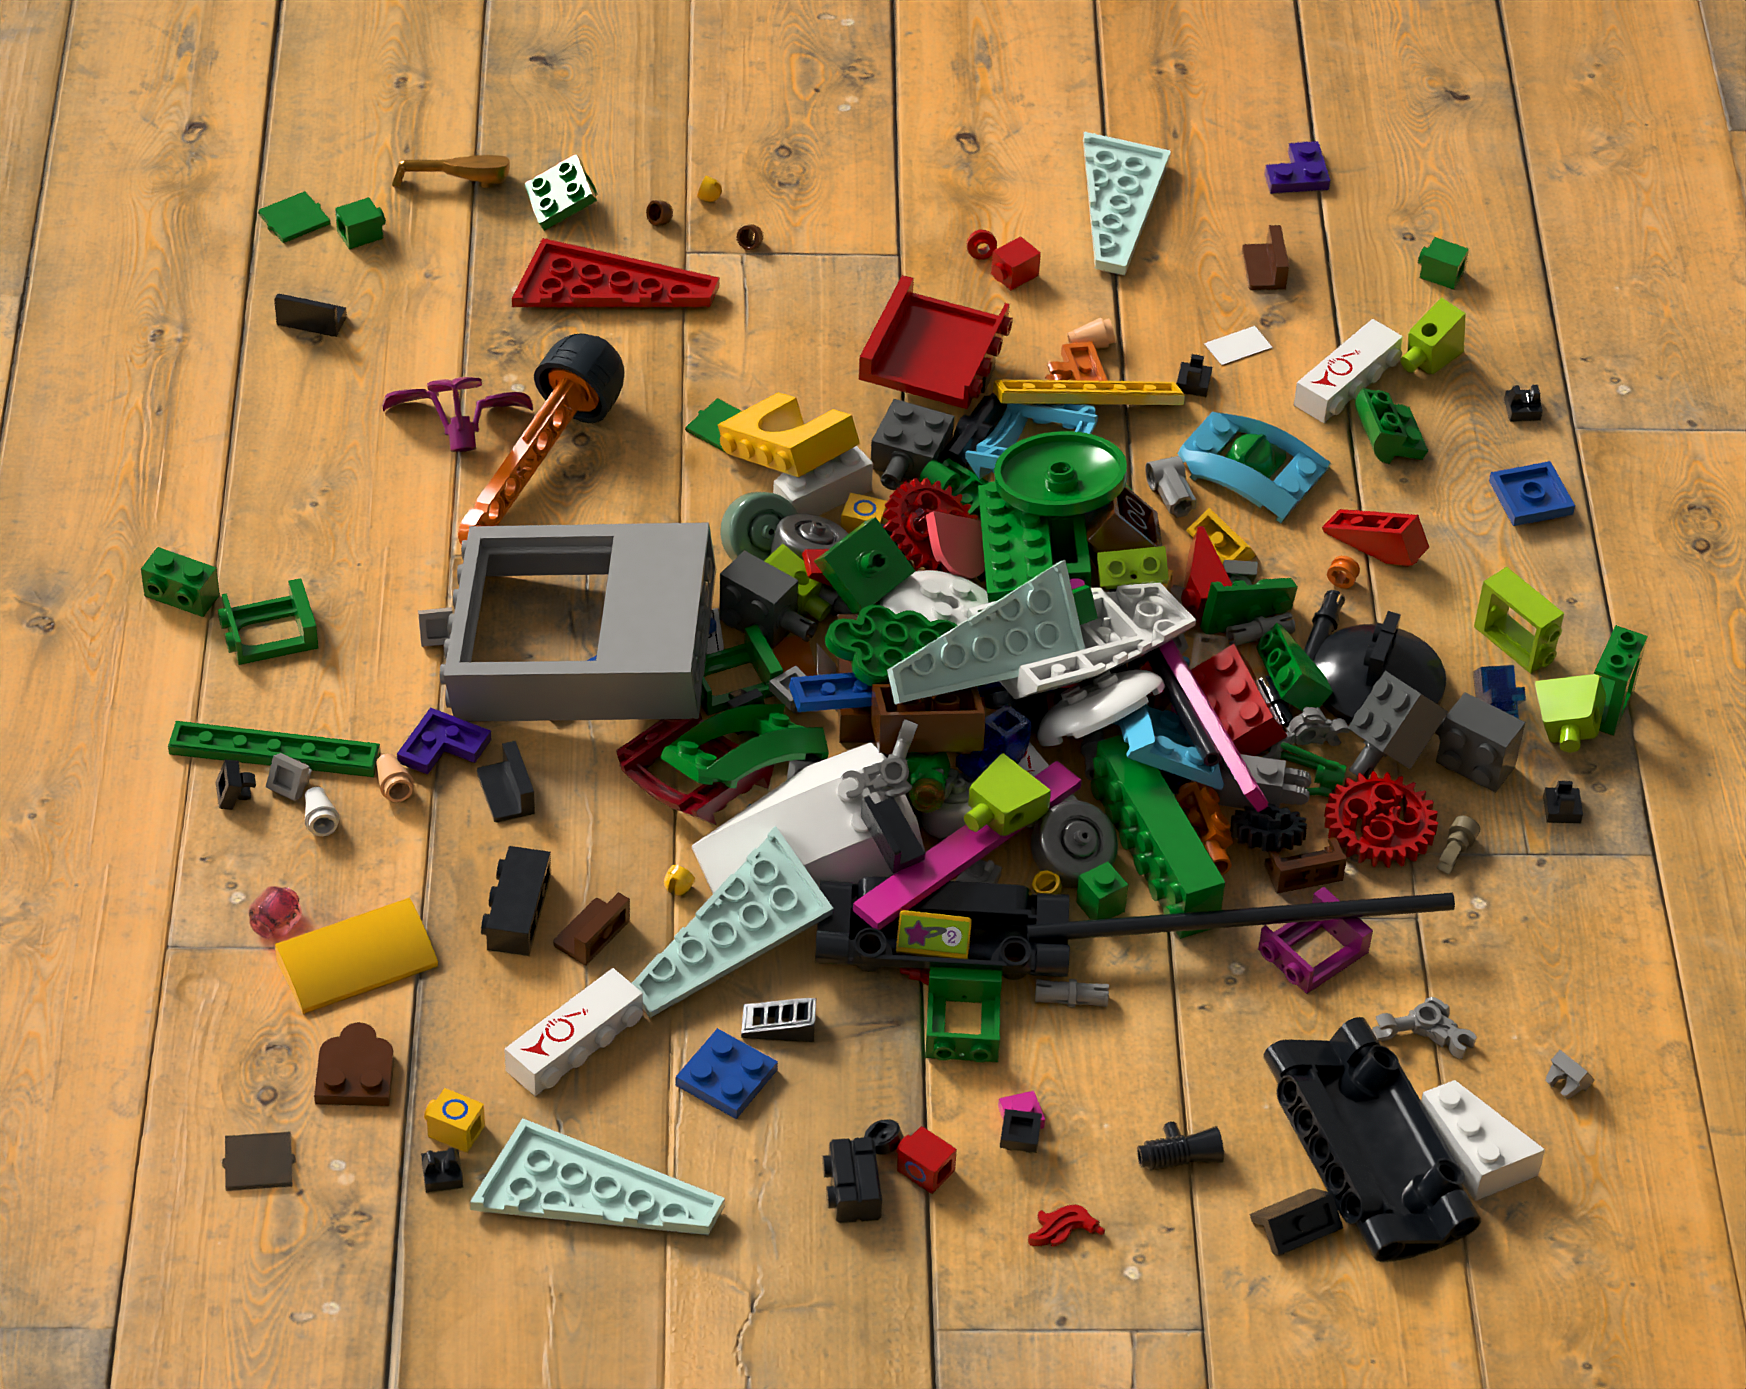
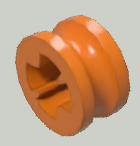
[1327,556,1360,589]

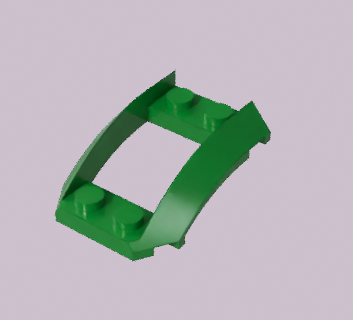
[661,704,829,788]

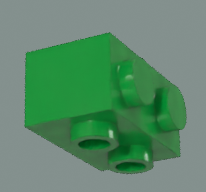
[141,547,220,617]

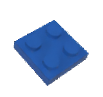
[1489,461,1575,526]
[676,1028,778,1119]

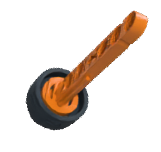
[458,333,625,545]

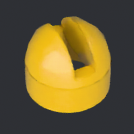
[697,175,722,202]
[664,865,695,896]
[1032,870,1062,894]

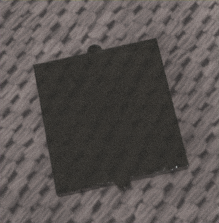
[221,1132,296,1191]

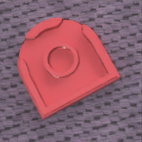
[926,511,985,580]

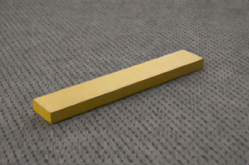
[993,379,1185,405]

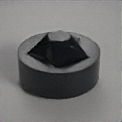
[864,1119,904,1155]

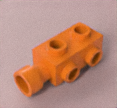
[1175,781,1233,876]

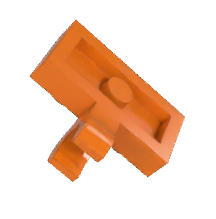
[1045,342,1108,381]

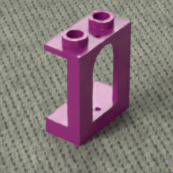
[1258,887,1373,994]

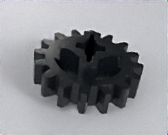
[1230,803,1307,852]

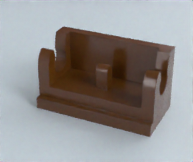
[1264,837,1347,894]

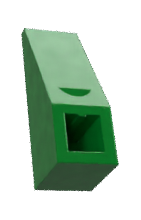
[1256,623,1333,711]

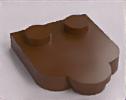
[314,1022,394,1106]

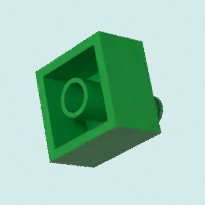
[814,517,915,614]

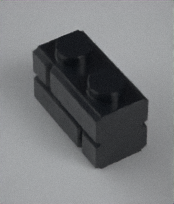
[822,1137,882,1223]

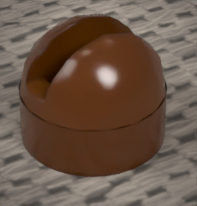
[646,200,673,225]
[737,224,764,250]

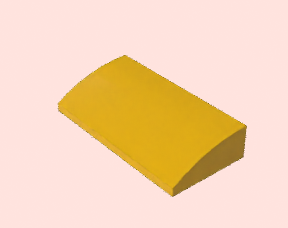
[275,897,438,1014]

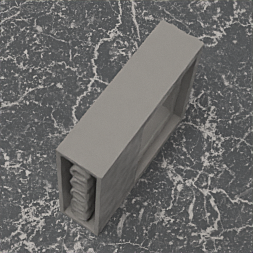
[440,522,716,721]

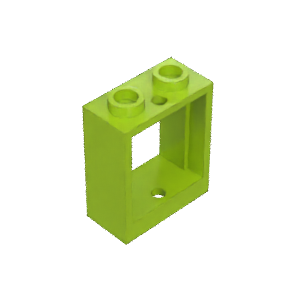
[1097,546,1169,590]
[1474,567,1564,674]

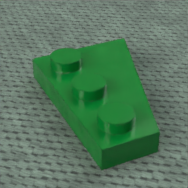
[1200,578,1298,636]

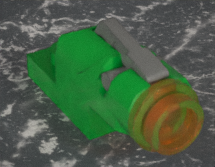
[905,752,959,813]

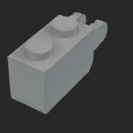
[1212,751,1311,809]

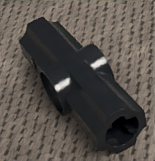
[940,393,1007,469]

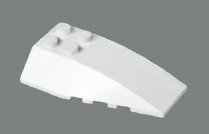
[967,582,1196,699]
[692,742,925,894]

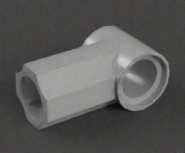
[1145,456,1196,518]

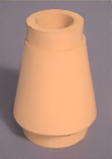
[1067,317,1115,349]
[376,754,414,802]

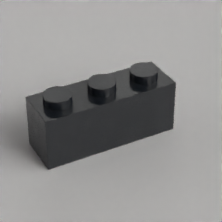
[481,846,551,956]

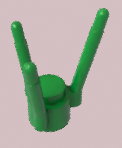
[1269,742,1346,797]

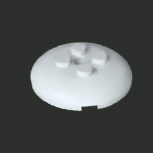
[878,570,988,625]
[1037,669,1165,746]

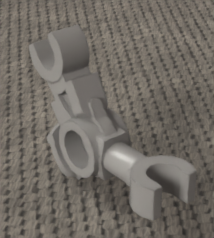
[1260,707,1350,760]
[842,720,918,798]
[1372,997,1477,1059]

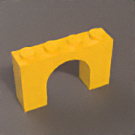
[718,392,860,478]

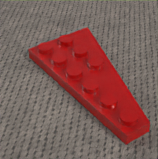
[512,238,720,307]

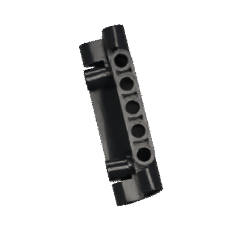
[815,877,1070,980]
[1263,1017,1481,1262]

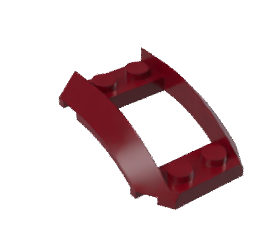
[616,713,774,825]

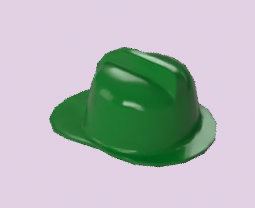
[1225,434,1287,478]

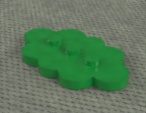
[825,605,985,687]

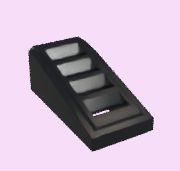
[741,998,817,1042]

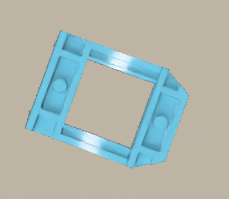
[965,403,1098,480]
[1177,411,1332,523]
[1112,704,1224,790]

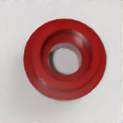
[966,229,997,260]

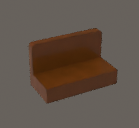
[1242,225,1289,290]
[553,892,630,966]

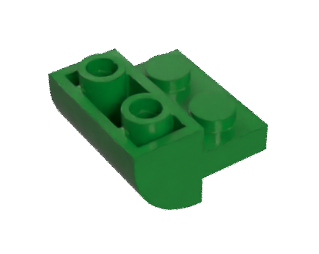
[1355,388,1428,464]

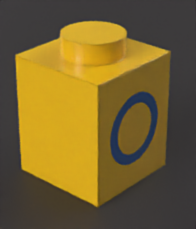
[841,492,888,533]
[424,1088,485,1153]

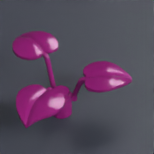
[382,377,533,452]

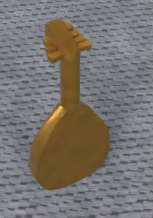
[392,155,510,188]

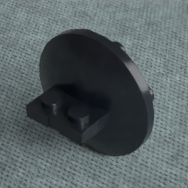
[1313,611,1446,724]

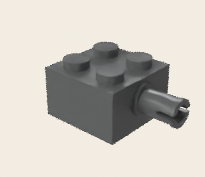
[871,399,954,490]
[719,550,817,649]
[1348,671,1448,779]
[1434,692,1526,793]

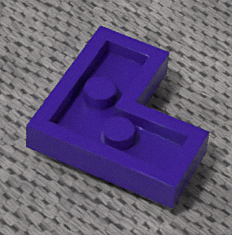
[1264,141,1330,194]
[397,707,492,775]

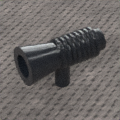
[1137,1122,1224,1170]

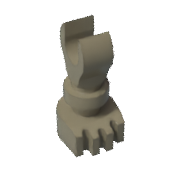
[1437,815,1481,874]

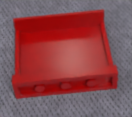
[858,275,1013,409]

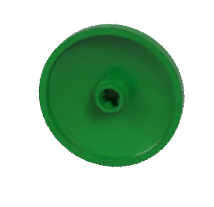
[994,431,1127,516]

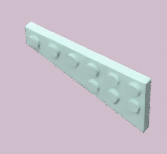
[1083,131,1171,276]
[887,560,1085,704]
[632,826,833,1018]
[470,1118,725,1235]

